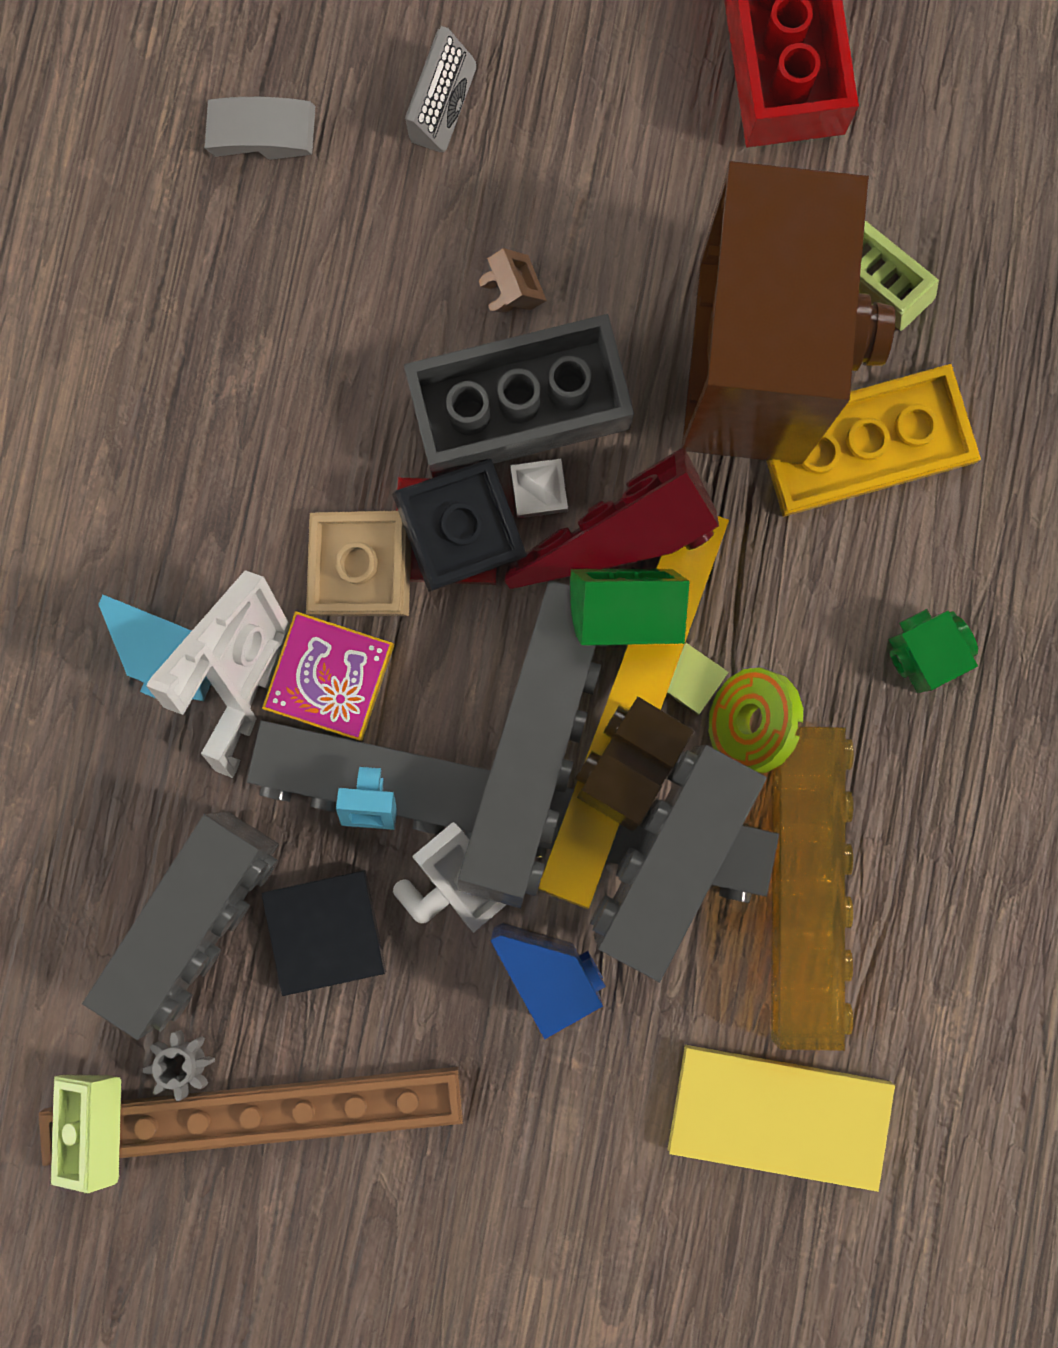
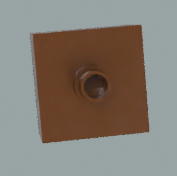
[682,161,896,464]

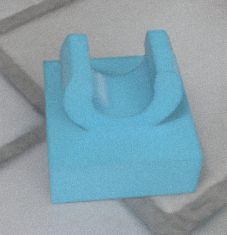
[336,767,397,830]

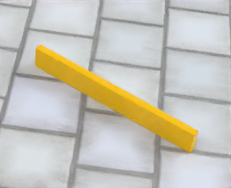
[538,516,729,909]

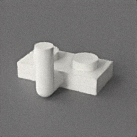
[393,822,506,933]

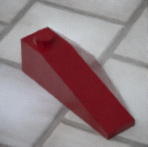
[504,448,719,589]

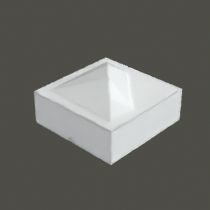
[510,458,568,519]

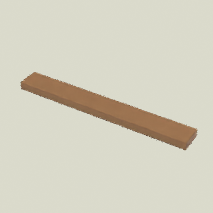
[39,1067,464,1166]

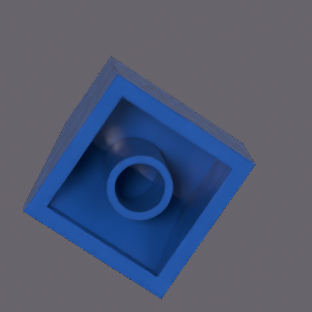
[490,923,606,1039]

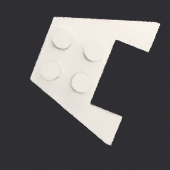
[146,570,290,778]

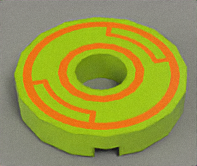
[708,668,804,773]

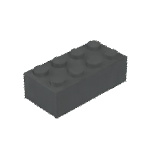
[404,314,634,478]
[590,745,768,983]
[82,811,279,1040]

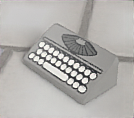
[405,26,476,152]

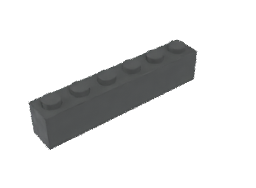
[457,580,607,909]

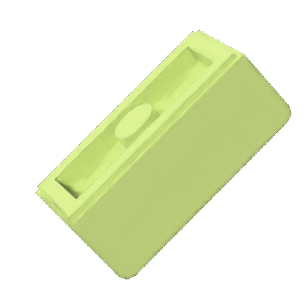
[51,1075,121,1193]

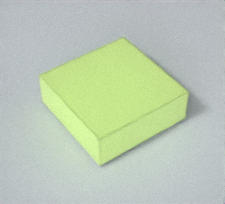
[667,643,729,715]

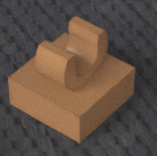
[478,248,547,313]

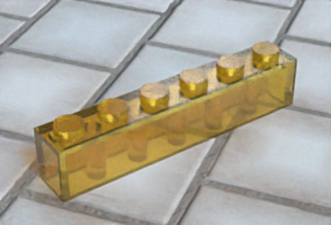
[771,727,854,1051]

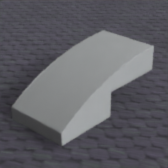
[204,97,316,160]

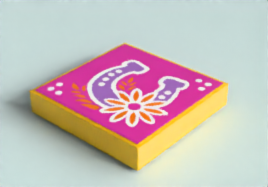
[262,611,395,741]

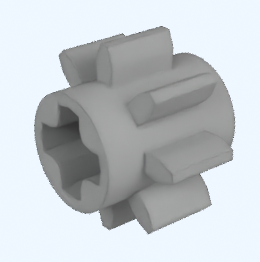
[143,1030,215,1101]

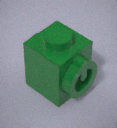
[888,609,978,693]

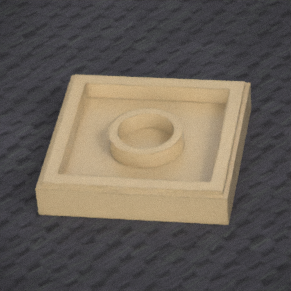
[306,511,411,616]

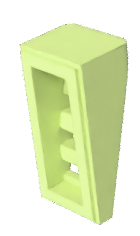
[859,221,939,331]

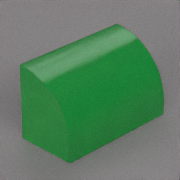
[570,569,690,645]

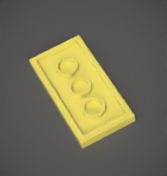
[668,1045,895,1192]

